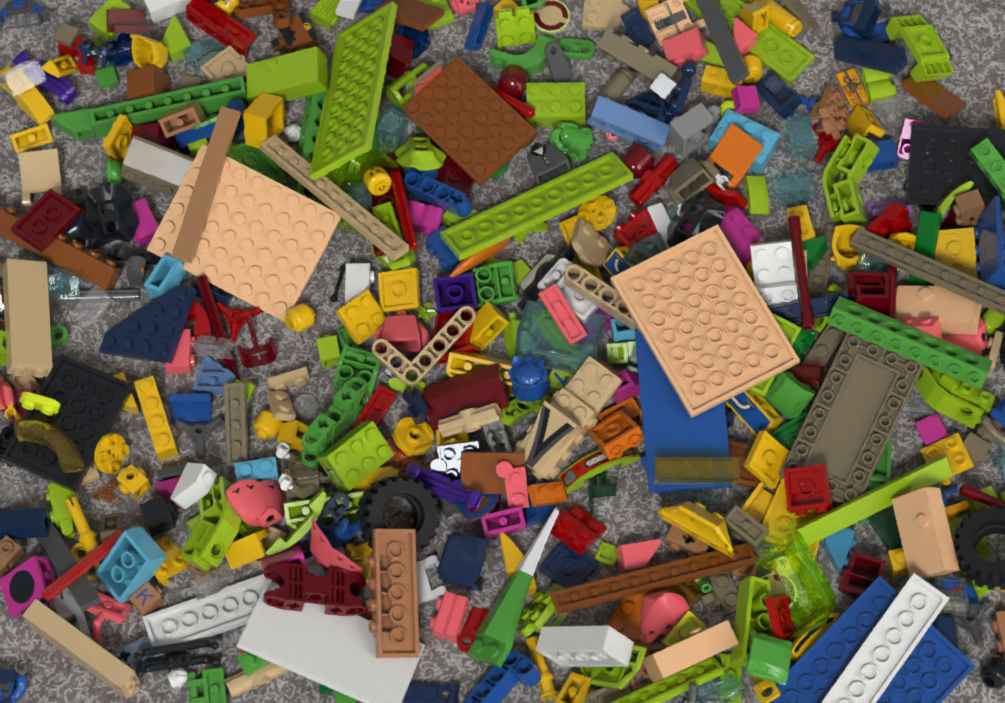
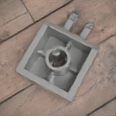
[668,103,720,158]

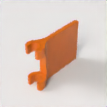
[707,123,764,190]

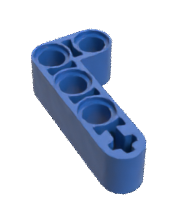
[174,99,246,154]
[404,167,473,217]
[463,650,542,703]

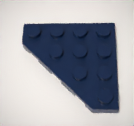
[99,285,197,364]

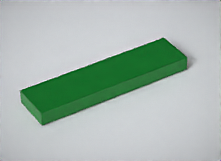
[908,211,942,286]

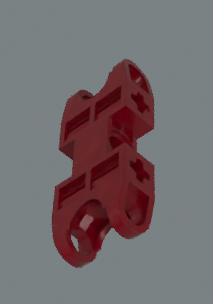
[263,563,366,616]

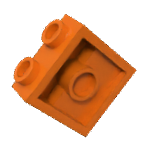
[587,410,644,460]

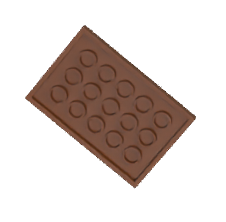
[400,57,538,187]

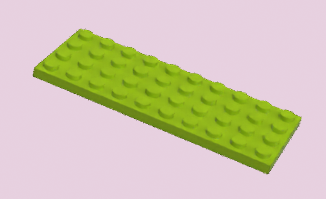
[309,1,398,181]

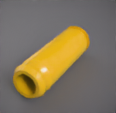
[747,0,802,37]

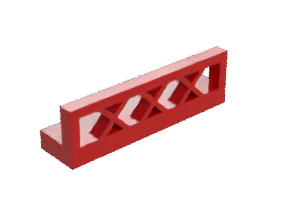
[185,0,257,58]

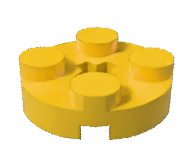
[392,417,434,457]

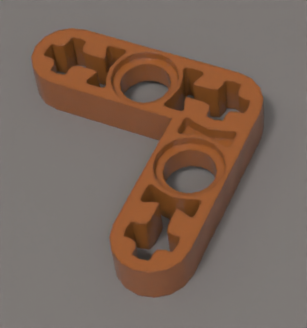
[233,0,292,28]

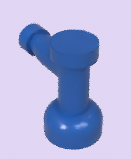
[789,90,819,117]

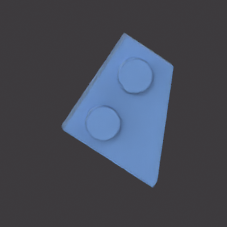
[192,356,236,394]

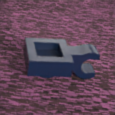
[402,387,429,425]

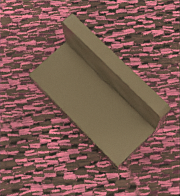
[779,0,819,39]

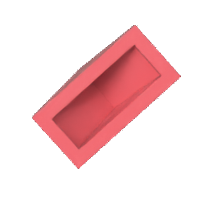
[734,18,758,57]

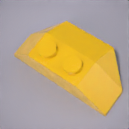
[446,352,514,399]
[657,501,734,558]

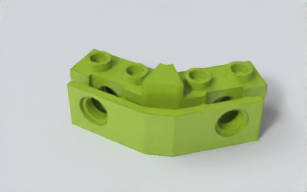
[822,133,880,226]
[915,365,995,429]
[179,476,241,571]

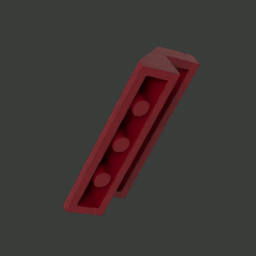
[423,363,509,432]

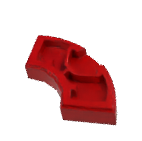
[703,183,748,208]

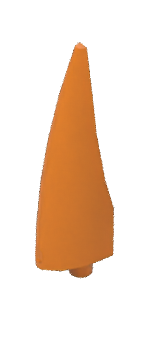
[449,237,511,278]

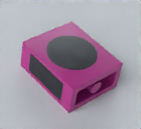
[0,556,61,619]

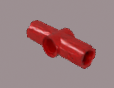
[628,154,678,207]

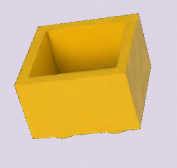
[243,92,285,149]

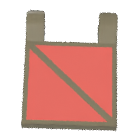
[411,60,443,98]

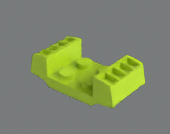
[885,14,955,83]

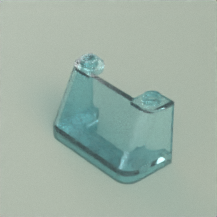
[515,300,607,374]

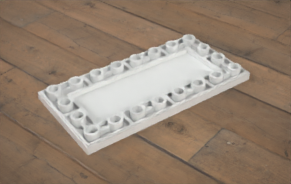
[237,579,425,703]

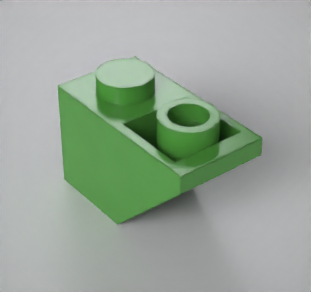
[52,108,96,140]

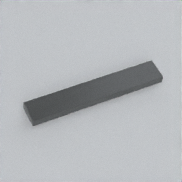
[696,0,750,85]
[36,522,101,612]

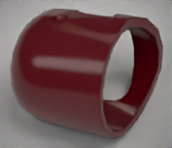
[498,65,529,98]
[620,143,655,179]

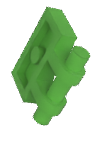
[186,667,227,703]

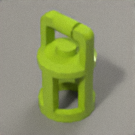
[384,63,429,109]

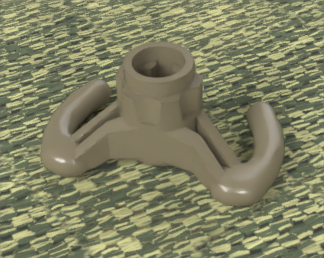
[975,402,1005,445]

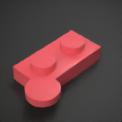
[496,461,529,509]

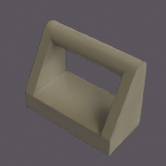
[724,505,769,554]

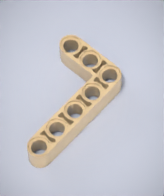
[564,264,639,332]
[372,306,476,387]

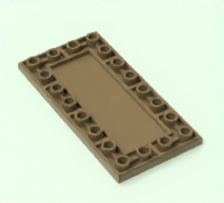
[779,332,924,505]

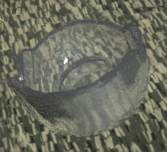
[291,392,321,423]

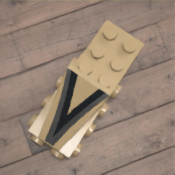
[514,356,623,481]

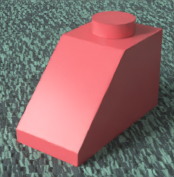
[615,539,661,573]

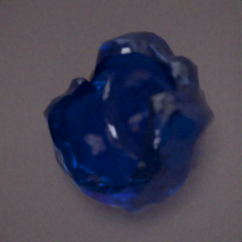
[396,25,431,59]
[106,33,133,67]

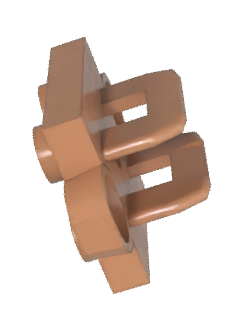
[810,85,849,140]

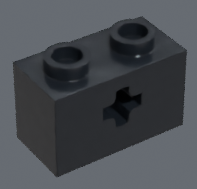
[140,496,177,536]

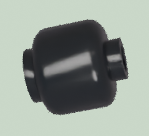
[980,657,1005,689]

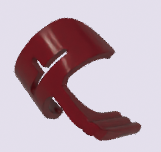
[237,315,277,368]

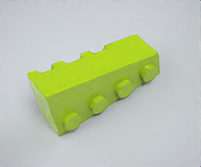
[730,576,774,667]

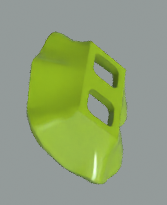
[394,137,447,171]

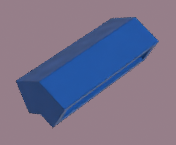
[465,2,493,51]

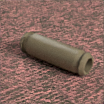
[586,68,634,119]

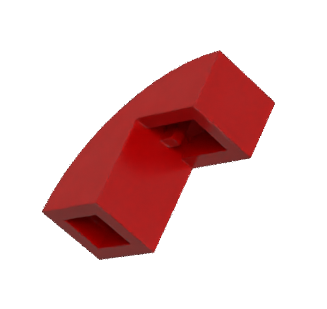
[57,36,96,75]
[187,300,212,341]

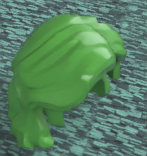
[549,122,594,163]

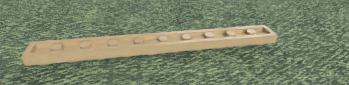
[260,135,409,261]

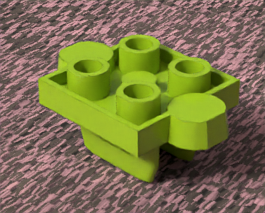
[518,583,568,637]

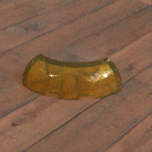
[14,419,85,473]

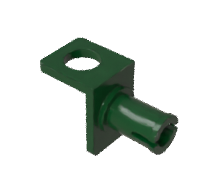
[588,470,616,516]

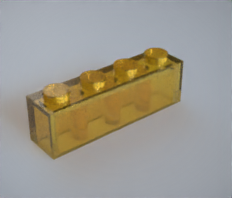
[653,457,740,484]

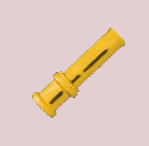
[64,497,99,556]
[525,636,559,701]

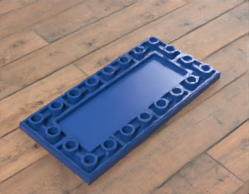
[634,331,733,493]

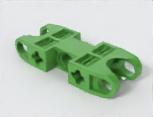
[301,377,367,467]

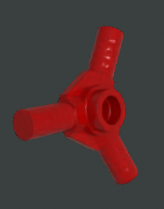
[812,124,853,164]
[216,302,261,343]

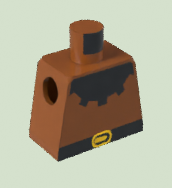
[270,12,319,54]

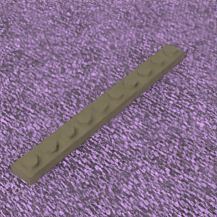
[849,228,1005,315]

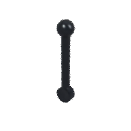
[330,264,346,303]

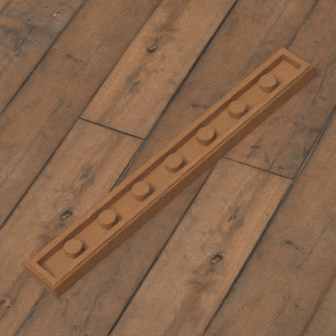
[171,106,241,264]

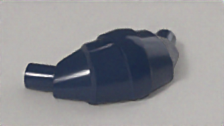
[625,93,667,121]

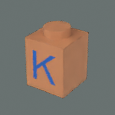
[129,582,164,617]

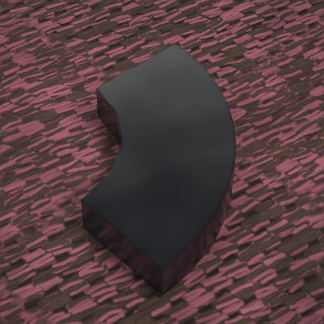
[106,249,161,265]

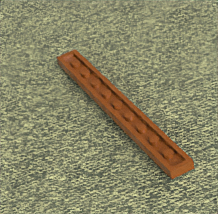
[550,543,757,615]

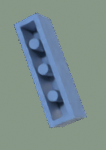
[586,96,669,152]

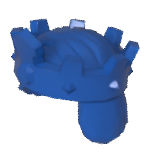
[508,354,550,402]

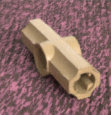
[438,403,502,438]
[225,662,290,698]

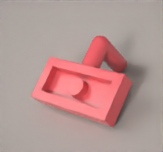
[85,592,132,640]

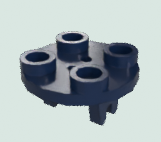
[77,40,116,67]

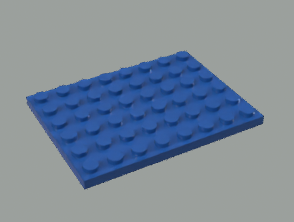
[764,576,975,703]

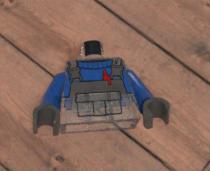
[0,0,51,36]
[929,570,982,618]

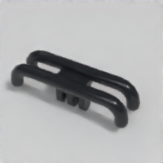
[134,639,220,678]

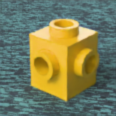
[116,464,151,501]

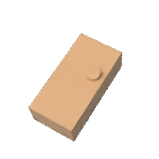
[896,285,982,335]
[891,487,960,581]
[642,620,739,683]

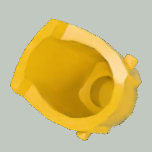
[130,35,169,70]
[831,224,867,271]

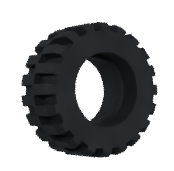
[356,475,440,553]
[954,505,1005,590]

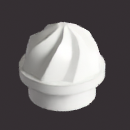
[284,123,301,142]
[166,667,188,689]

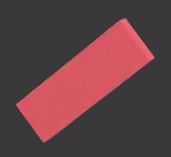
[538,283,588,346]

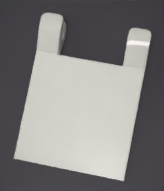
[416,555,447,605]

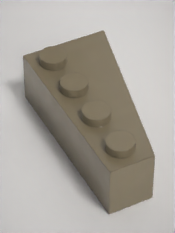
[596,26,680,82]

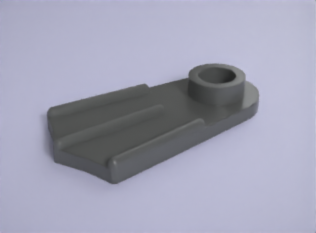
[545,42,574,83]

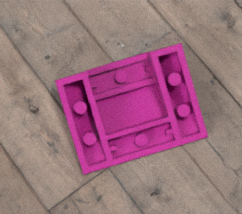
[680,204,764,270]

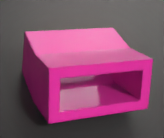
[731,85,760,114]
[915,414,949,447]

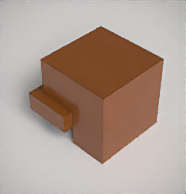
[127,64,170,101]

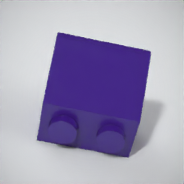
[433,272,478,314]

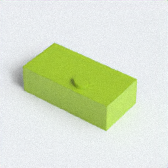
[246,46,328,103]

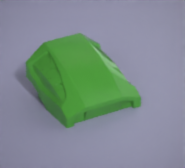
[472,261,518,309]
[333,344,383,397]
[764,370,816,420]
[745,630,792,685]

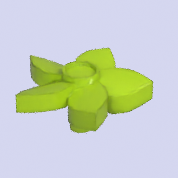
[415,302,437,325]

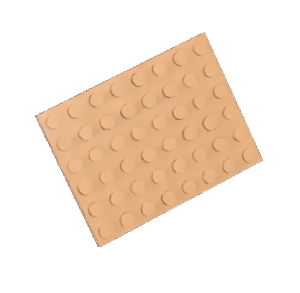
[146,144,342,322]
[610,224,800,418]

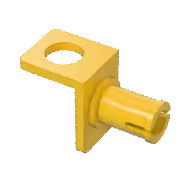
[752,676,781,703]

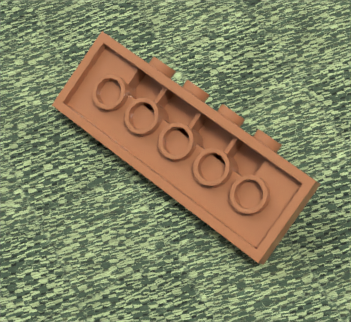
[366,529,420,658]

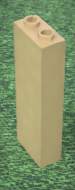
[2,258,53,378]
[22,599,140,699]

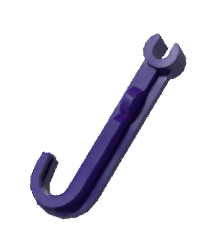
[12,51,77,106]
[402,463,484,511]

